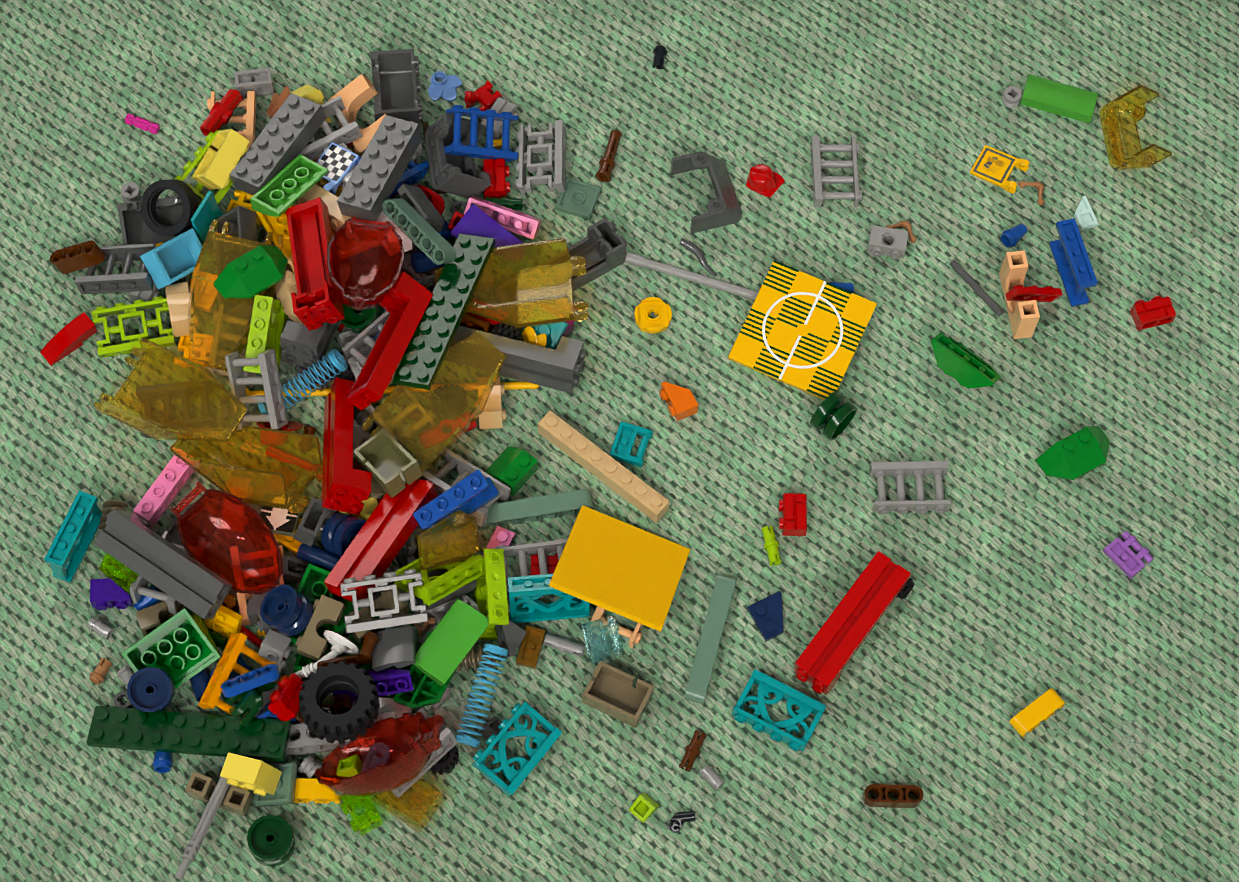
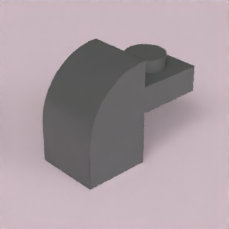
[247,587,273,634]

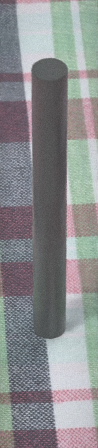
[950,260,1004,317]

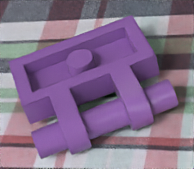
[1103,531,1154,579]

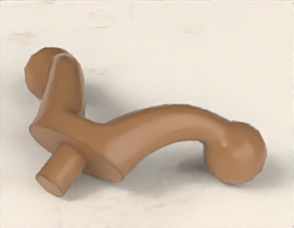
[1018,181,1045,205]
[886,221,917,243]
[413,617,436,635]

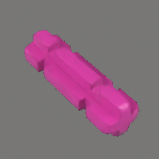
[125,113,160,134]

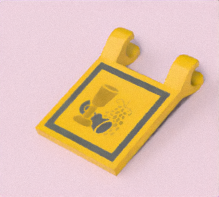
[970,145,1029,194]

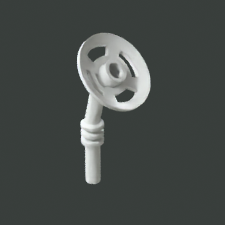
[296,630,360,679]

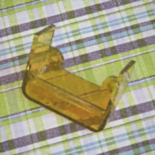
[1100,84,1172,170]

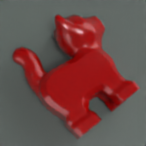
[464,80,502,111]

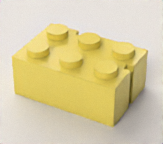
[191,129,250,190]

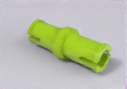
[761,526,782,566]

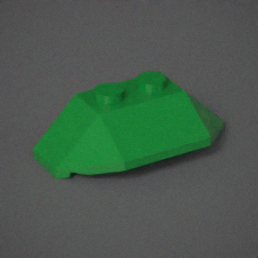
[213,245,288,299]
[931,333,1001,389]
[1036,426,1110,480]
[393,632,457,709]

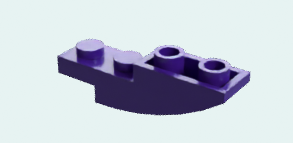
[333,669,414,697]

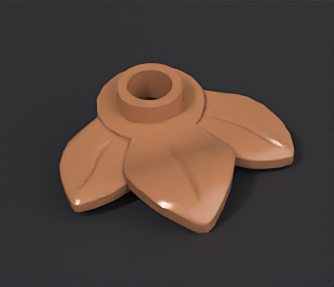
[267,86,290,119]

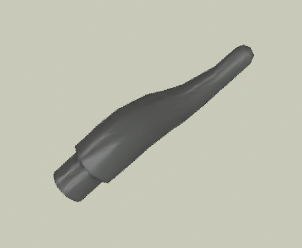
[679,239,717,276]

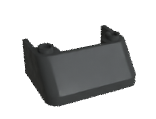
[671,152,742,234]

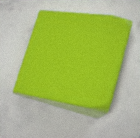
[336,755,364,778]
[628,793,659,823]

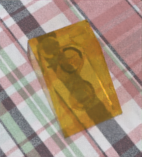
[417,510,479,571]
[370,767,444,834]

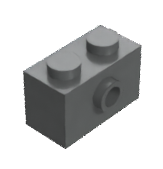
[293,497,328,547]

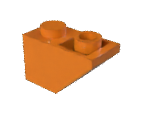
[659,381,699,421]

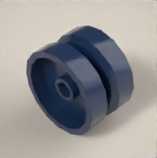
[321,512,366,557]
[260,584,313,636]
[127,668,175,712]

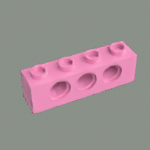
[464,196,542,239]
[133,450,197,528]

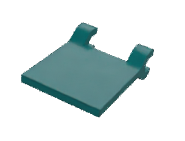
[191,191,223,249]

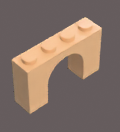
[328,74,386,156]
[999,250,1040,339]

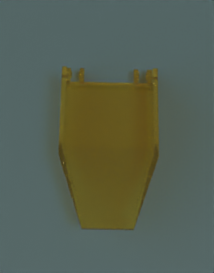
[188,219,284,371]
[435,238,589,328]
[361,331,506,473]
[94,337,248,442]
[170,426,323,514]

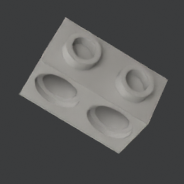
[234,67,274,98]

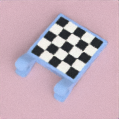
[316,142,360,195]

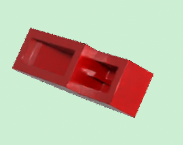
[40,312,97,366]

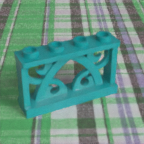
[44,491,102,583]
[508,574,590,623]
[732,669,826,752]
[472,701,563,797]

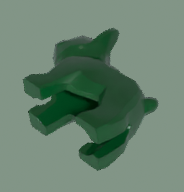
[225,681,276,726]

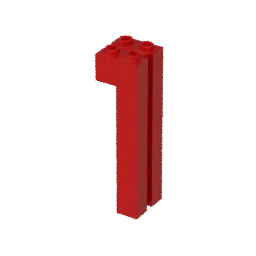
[286,197,345,331]
[346,272,433,411]
[321,378,372,515]
[324,479,439,602]
[794,551,911,695]

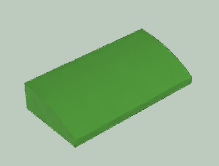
[1020,74,1098,124]
[250,154,328,217]
[413,599,488,686]

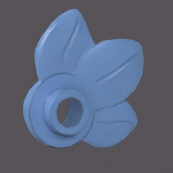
[428,71,462,101]

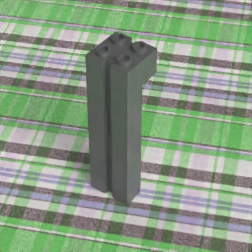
[493,217,627,326]
[280,253,362,370]
[443,325,586,393]
[94,509,232,619]

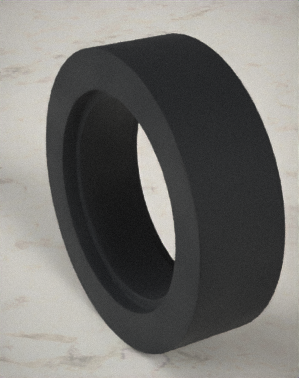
[141,179,198,236]

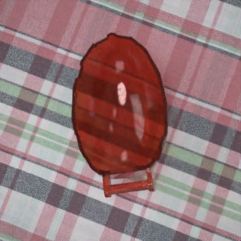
[327,216,404,310]
[170,481,283,595]
[314,712,445,797]

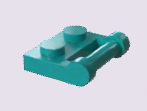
[609,422,653,468]

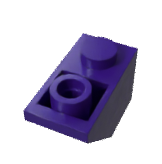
[90,578,133,610]

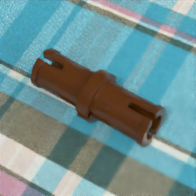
[679,730,707,772]

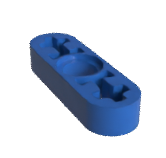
[221,664,280,697]

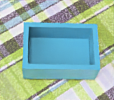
[140,228,211,289]

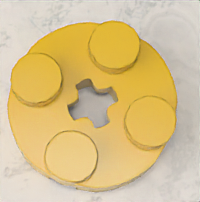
[634,297,672,334]

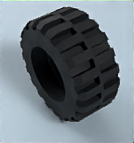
[299,661,380,744]

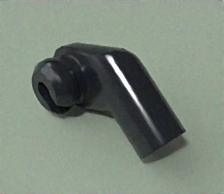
[668,811,695,833]

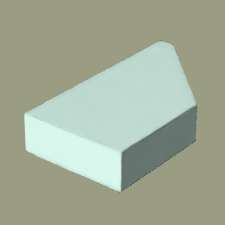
[1074,195,1099,231]

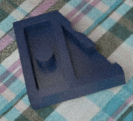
[747,591,783,642]

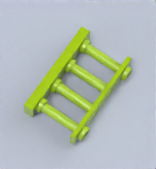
[474,548,509,640]

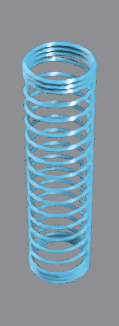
[258,349,348,414]
[455,643,509,748]

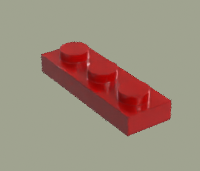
[1006,285,1062,302]

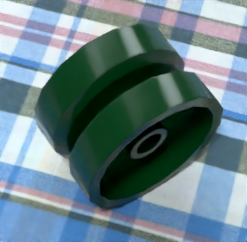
[340,288,384,335]
[810,391,857,441]
[247,815,295,867]

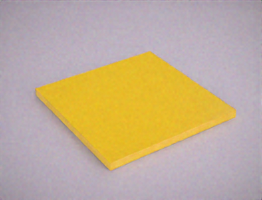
[549,505,690,632]

